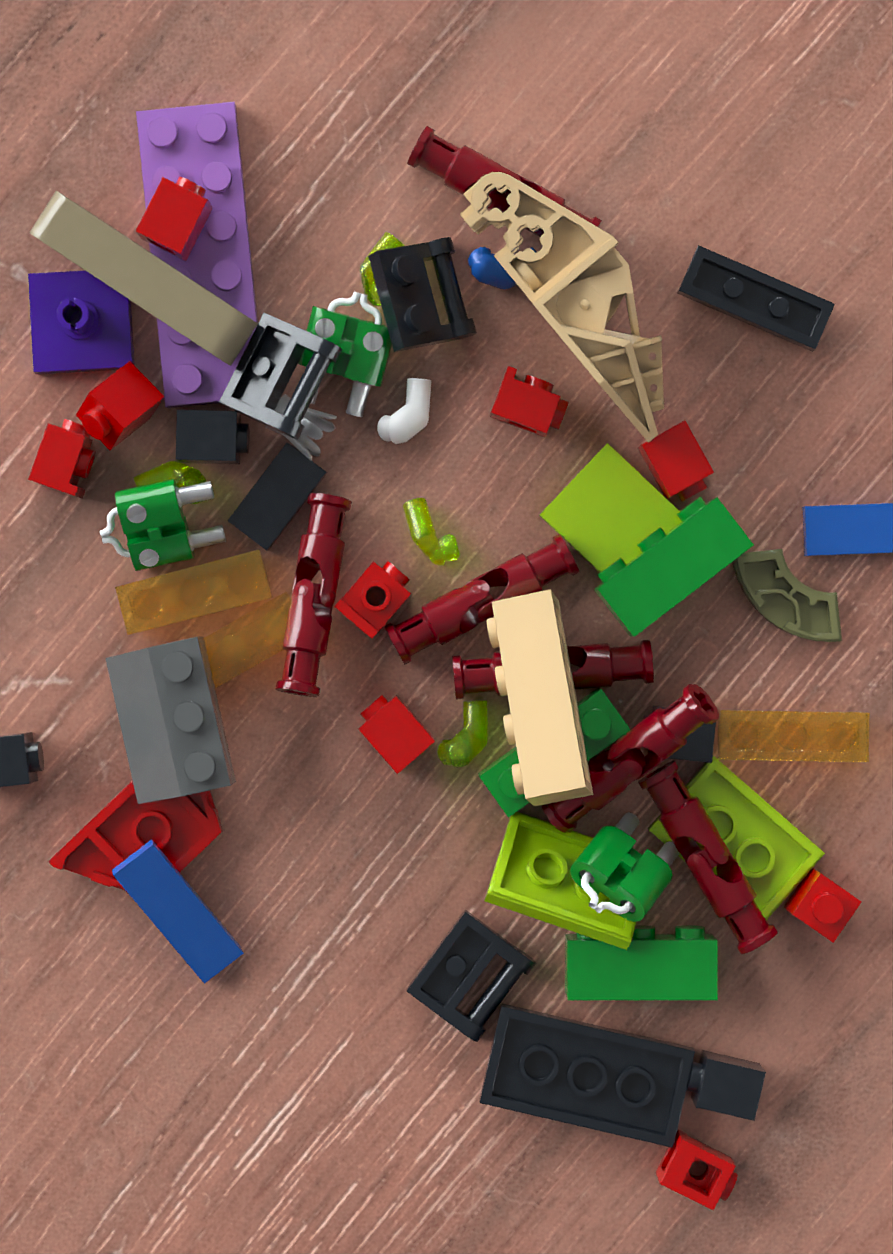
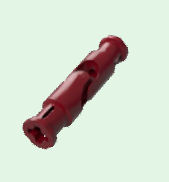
[407,126,602,237]
[275,493,352,697]
[384,534,580,665]
[452,640,654,700]
[542,684,719,833]
[638,760,778,954]

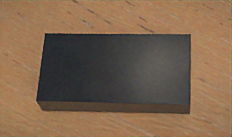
[227,442,327,551]

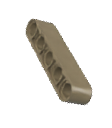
[29,191,258,366]

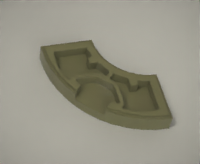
[732,549,842,642]

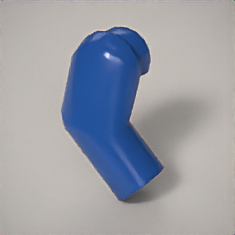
[468,247,536,289]

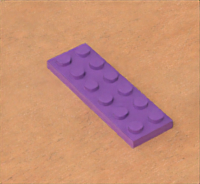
[136,102,258,408]

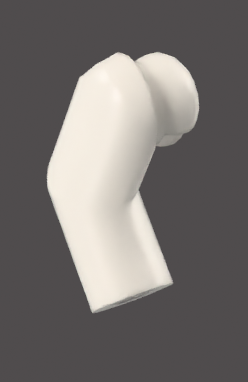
[377,378,431,444]

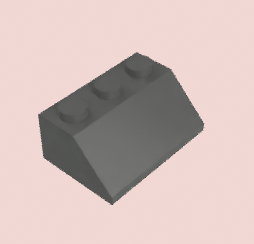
[105,636,236,804]

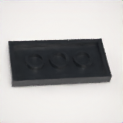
[479,1003,695,1148]

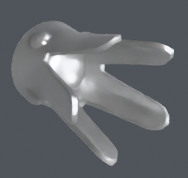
[266,394,337,461]

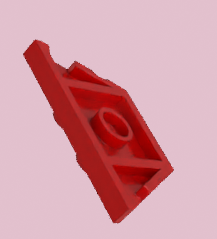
[48,780,223,894]

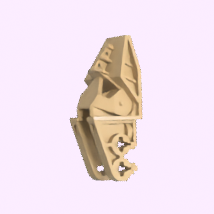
[460,172,664,442]

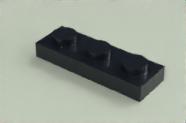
[677,245,835,352]

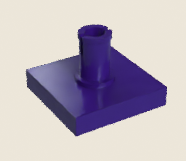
[28,270,135,374]

